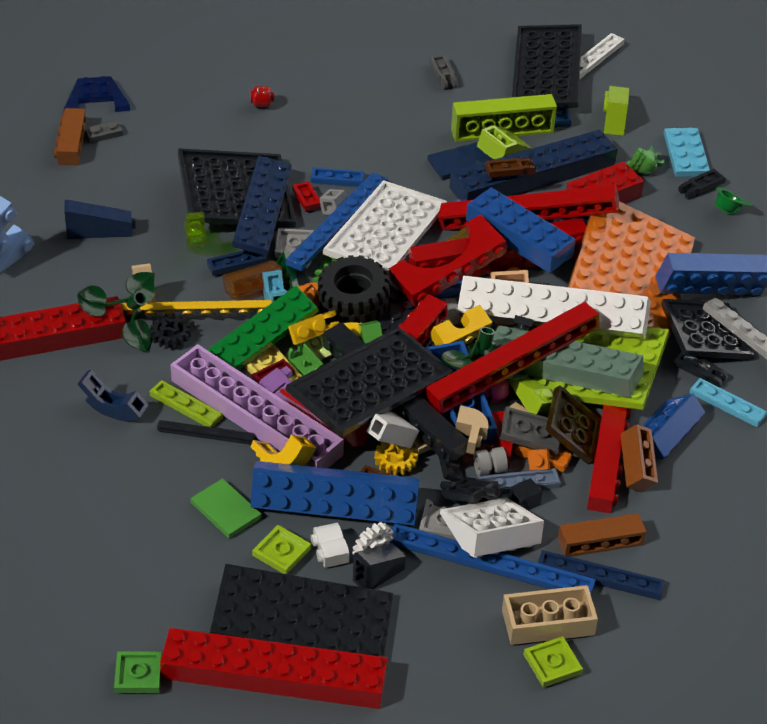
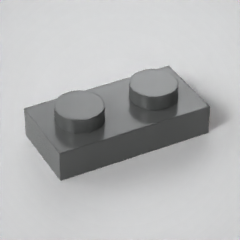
[84,121,123,143]

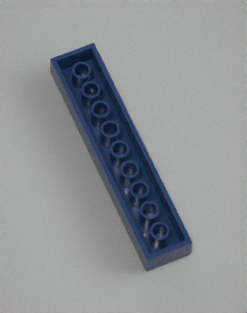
[449,129,618,201]

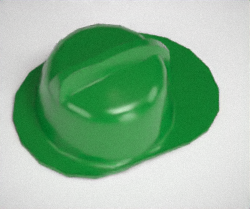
[715,187,754,214]

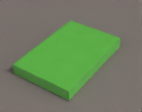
[190,478,261,539]

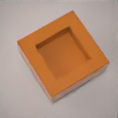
[528,448,551,470]

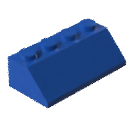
[642,393,705,460]

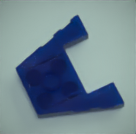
[64,76,130,112]

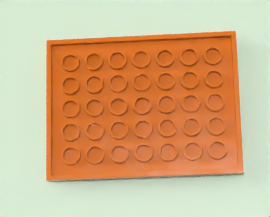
[568,202,695,340]

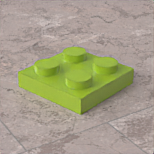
[252,525,311,574]
[523,636,583,688]

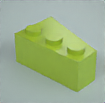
[603,86,629,136]

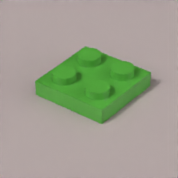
[114,651,162,693]

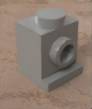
[319,189,346,215]

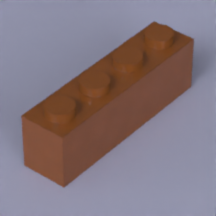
[54,108,86,165]
[558,513,646,557]

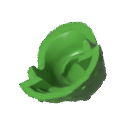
[627,144,664,175]

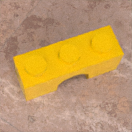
[430,305,492,345]

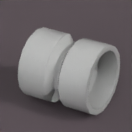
[473,447,508,476]

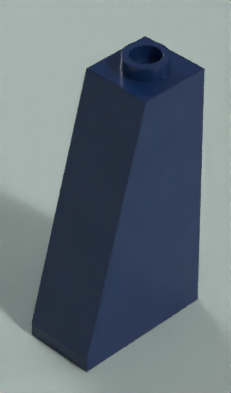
[64,200,136,239]

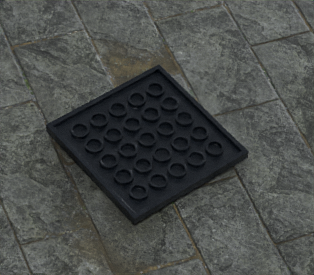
[177,148,296,227]

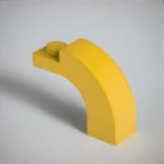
[250,435,316,466]

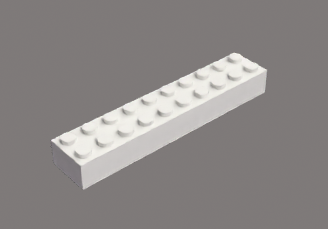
[457,276,651,339]

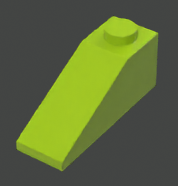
[508,377,553,418]

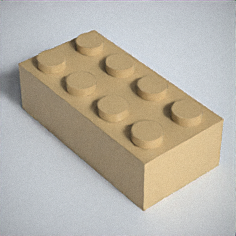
[502,585,598,645]

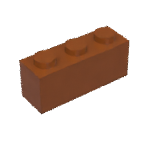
[620,424,658,492]

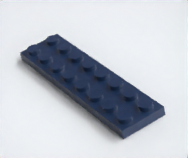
[232,156,292,256]

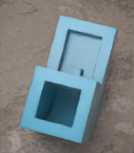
[262,270,287,302]

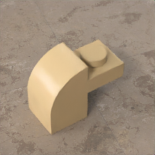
[455,406,488,454]

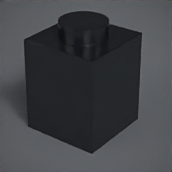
[509,478,542,510]

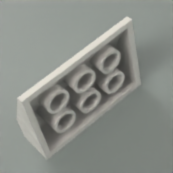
[440,498,544,558]

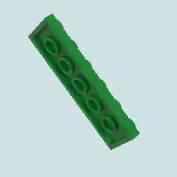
[208,286,319,370]

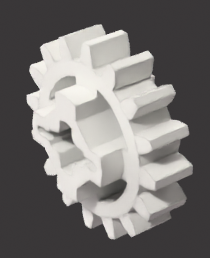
[352,522,394,555]

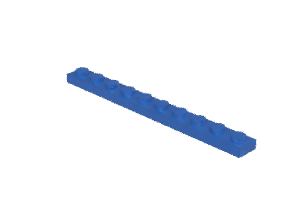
[286,172,388,271]
[389,523,596,595]

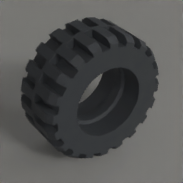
[318,255,390,323]

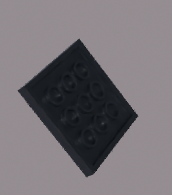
[661,299,754,360]

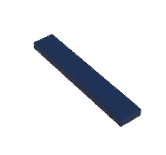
[538,550,665,600]

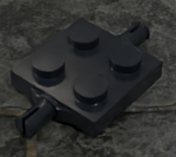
[440,477,500,504]

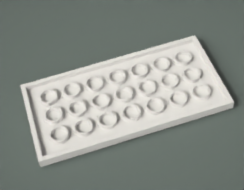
[323,180,447,277]

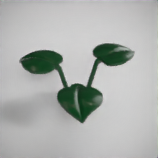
[77,272,155,352]
[441,327,528,381]

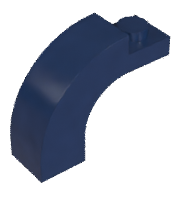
[77,370,149,421]

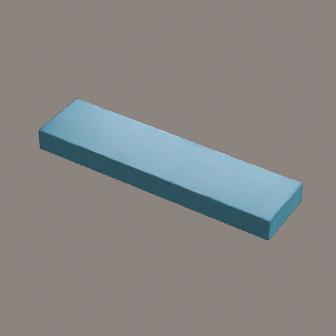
[690,378,767,427]

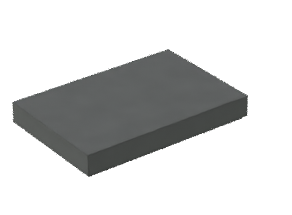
[499,406,560,455]

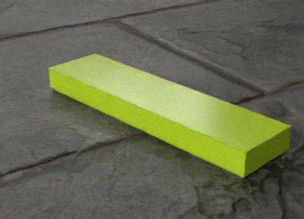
[149,380,223,427]

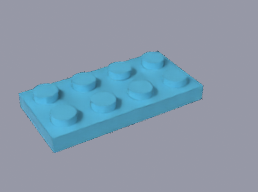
[664,127,710,177]

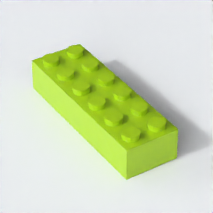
[451,94,557,142]

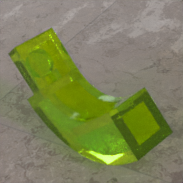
[184,212,206,249]

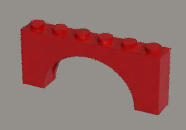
[388,214,507,307]

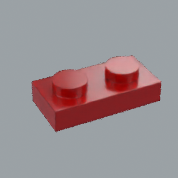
[293,181,321,212]

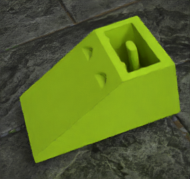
[477,125,532,159]

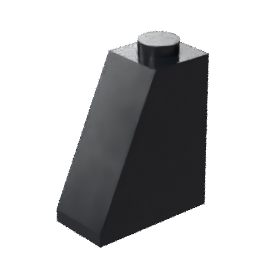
[353,543,406,589]

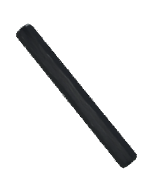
[157,420,255,444]

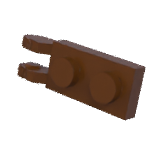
[485,158,536,178]

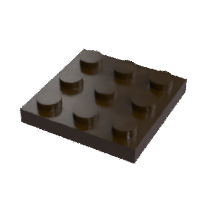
[545,385,601,464]

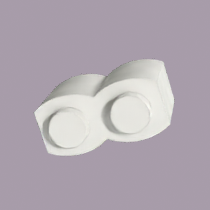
[311,523,349,568]

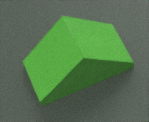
[358,321,382,344]

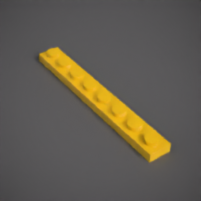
[121,300,273,316]

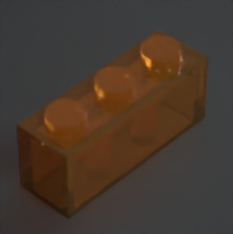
[222,260,284,299]

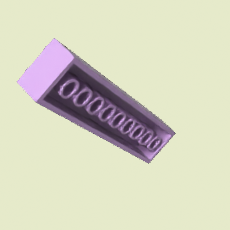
[171,344,344,468]

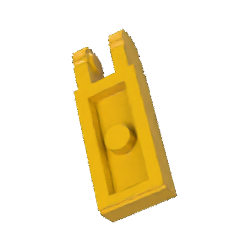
[288,310,339,345]

